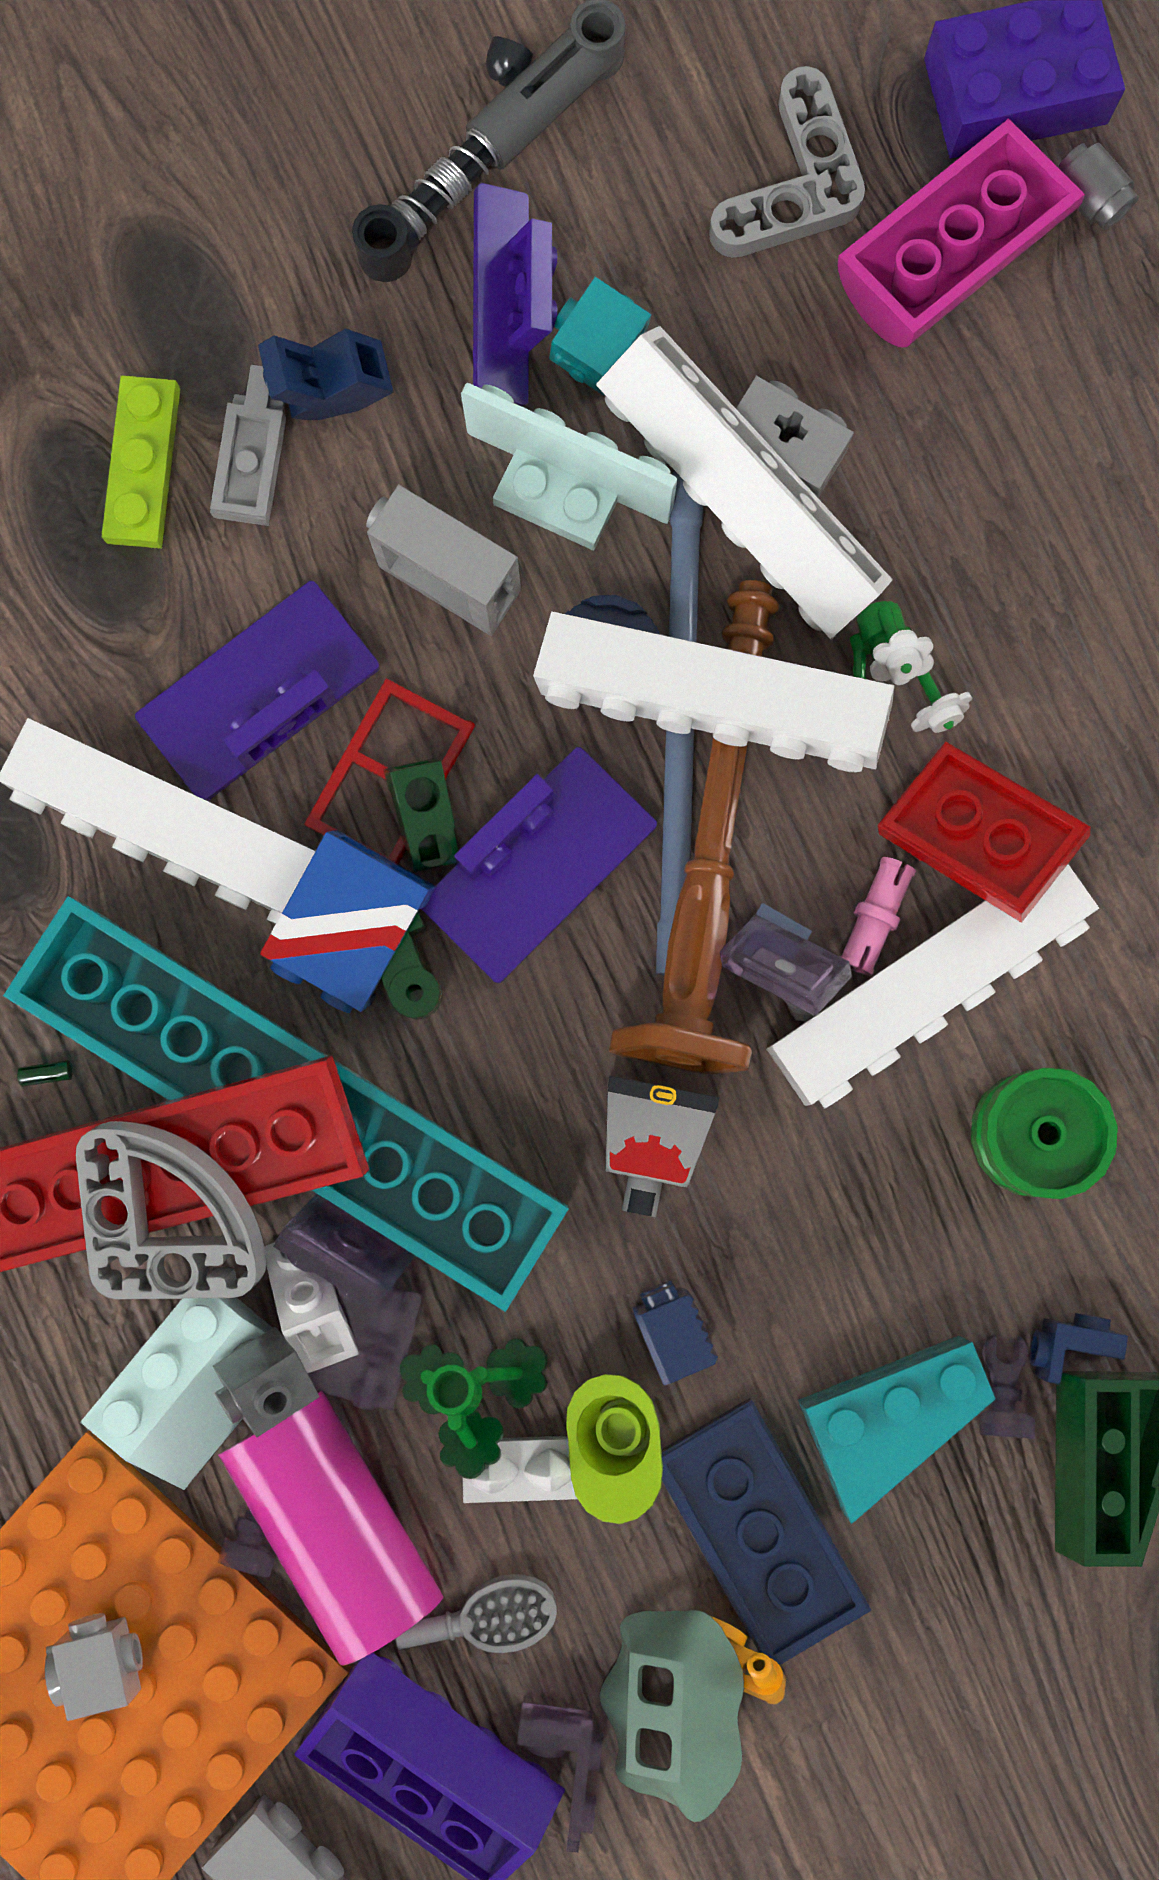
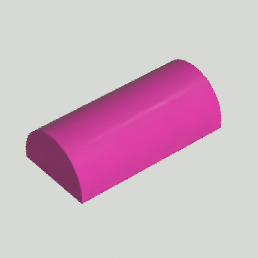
[838,118,1085,348]
[218,1390,444,1665]

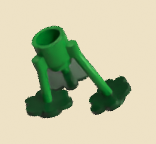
[400,1338,548,1479]

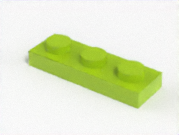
[102,376,180,549]

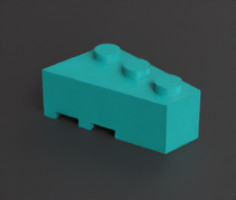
[798,1335,996,1524]

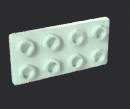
[461,383,677,551]

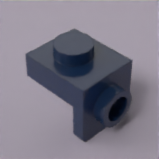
[1029,1313,1128,1384]

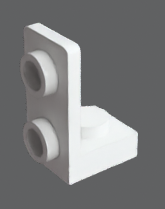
[264,1228,359,1373]

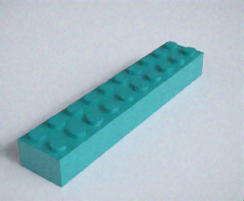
[3,896,569,1312]

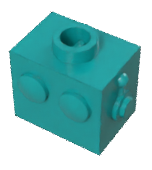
[549,277,652,396]

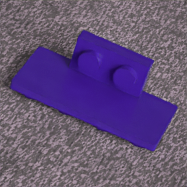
[135,581,380,801]
[421,747,657,984]

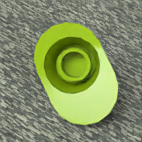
[566,1374,663,1524]

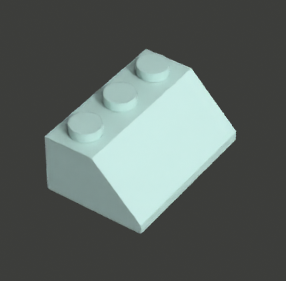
[81,1297,272,1490]

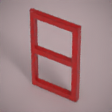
[304,678,475,865]

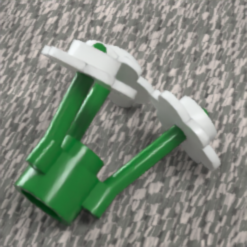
[849,601,972,733]

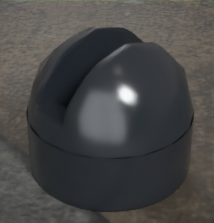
[486,36,533,87]

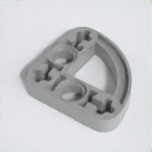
[76,1121,266,1299]

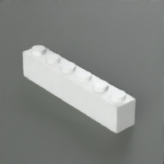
[596,326,893,639]
[533,611,894,772]
[0,718,315,924]
[766,864,1099,1109]

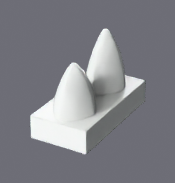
[463,1436,577,1503]

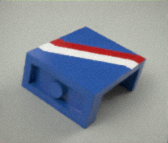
[260,830,437,1013]

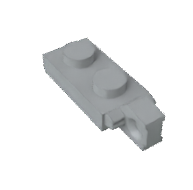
[210,365,286,526]

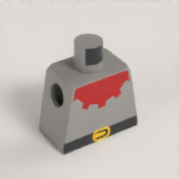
[605,1076,720,1217]

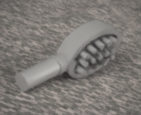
[396,1574,557,1653]

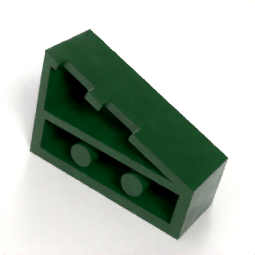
[1055,1371,1159,1567]

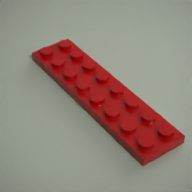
[0,1055,370,1272]

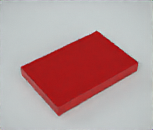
[877,742,1091,923]

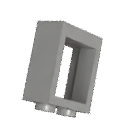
[366,484,521,636]

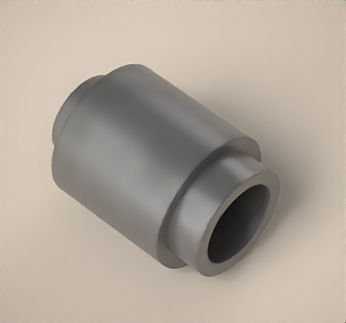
[1058,143,1139,230]

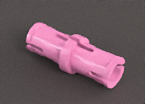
[838,857,916,976]

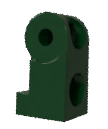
[383,758,458,873]
[381,911,442,1020]

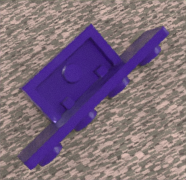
[473,183,557,407]

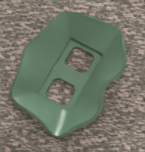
[599,1610,744,1822]

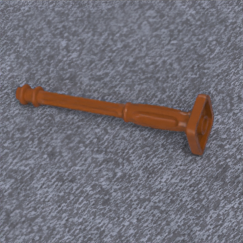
[609,580,779,1074]

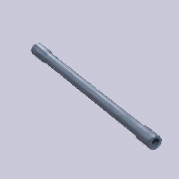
[656,471,703,976]

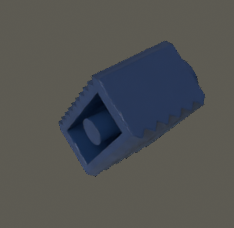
[633,1280,718,1385]

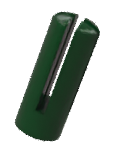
[17,1060,72,1087]

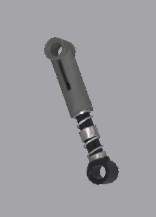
[352,0,626,282]

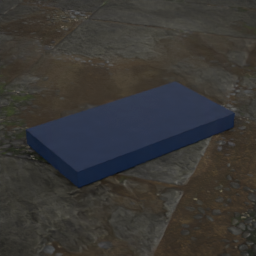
[661,1398,872,1665]

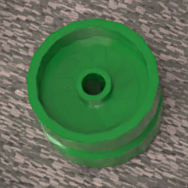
[971,1068,1118,1199]

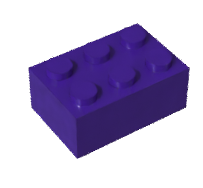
[924,0,1126,159]

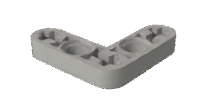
[709,66,865,258]

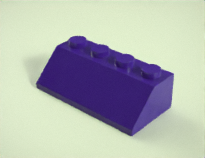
[294,1653,566,1880]

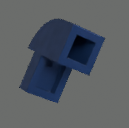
[258,328,394,420]

